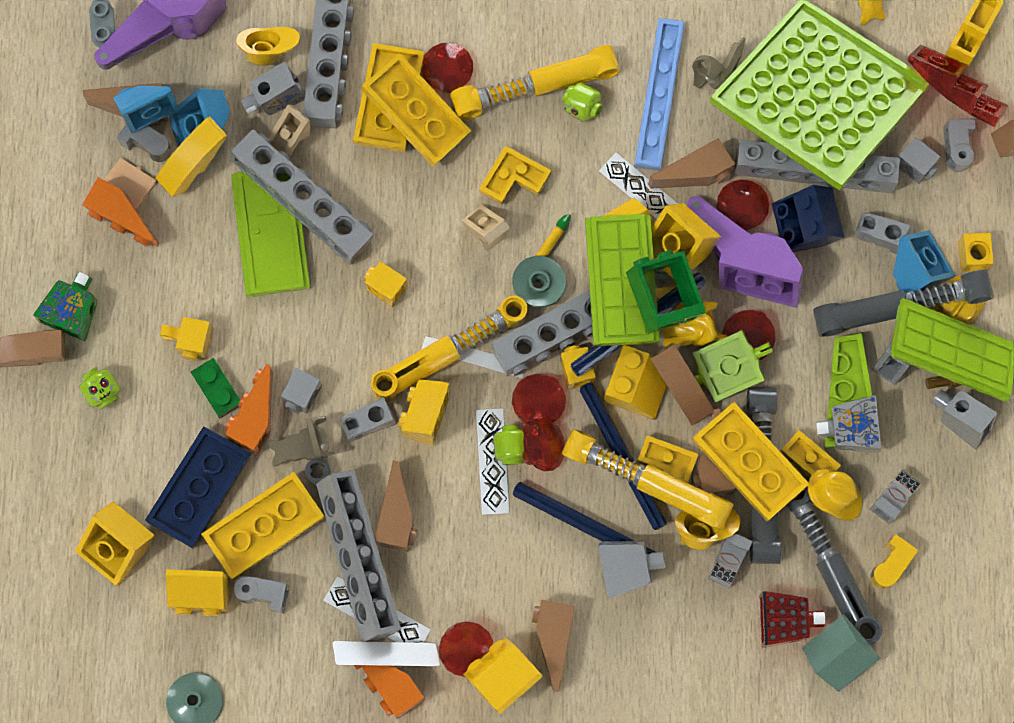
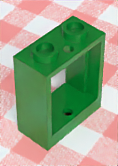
[626,250,707,334]

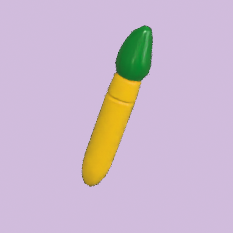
[535,214,571,257]

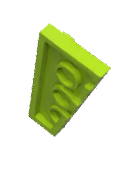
[825,333,872,449]

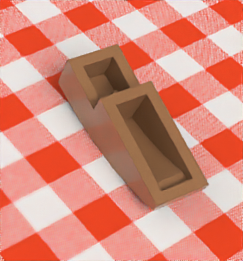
[0,330,66,367]
[650,343,714,425]

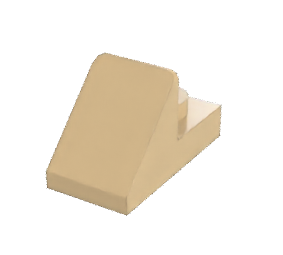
[268,104,310,157]
[461,204,510,251]

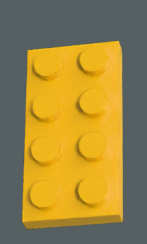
[353,43,425,153]
[360,53,471,167]
[692,402,809,522]
[202,472,325,581]

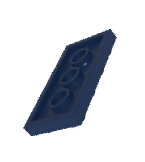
[145,426,251,549]

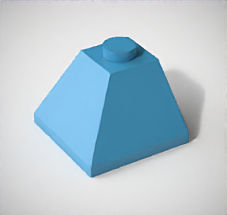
[113,86,179,134]
[169,89,231,147]
[893,230,956,293]

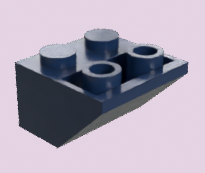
[771,185,845,252]

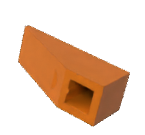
[82,177,159,247]
[225,364,273,455]
[354,665,425,719]

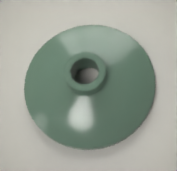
[512,256,566,307]
[166,673,223,723]

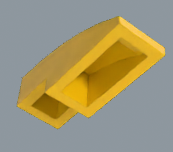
[943,0,1004,71]
[155,117,227,197]

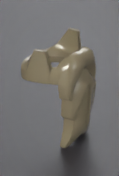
[692,37,746,90]
[267,416,335,467]

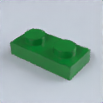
[191,358,240,419]

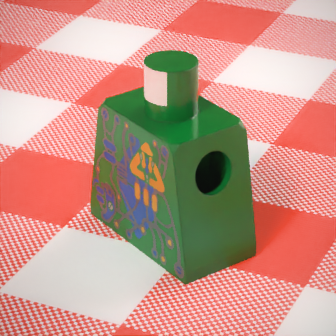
[33,272,97,342]

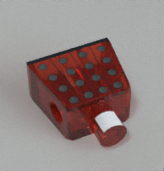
[759,591,825,648]

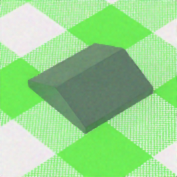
[802,614,880,692]

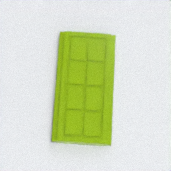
[231,172,310,297]
[585,214,660,346]
[891,298,1014,402]

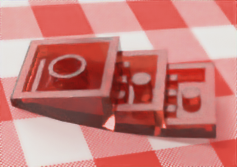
[907,44,1009,127]

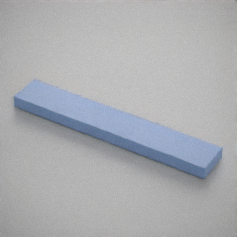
[634,18,685,171]

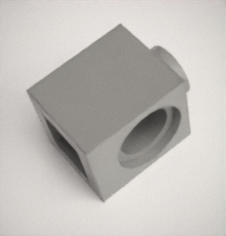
[898,137,941,184]
[281,368,322,414]

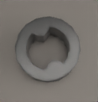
[305,459,331,484]

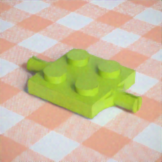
[693,330,773,402]

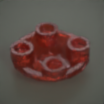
[422,42,473,94]
[716,179,770,232]
[722,310,776,360]
[512,374,566,427]
[523,417,565,471]
[439,621,493,677]

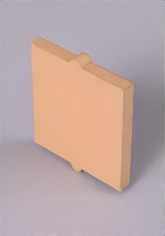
[104,157,157,209]

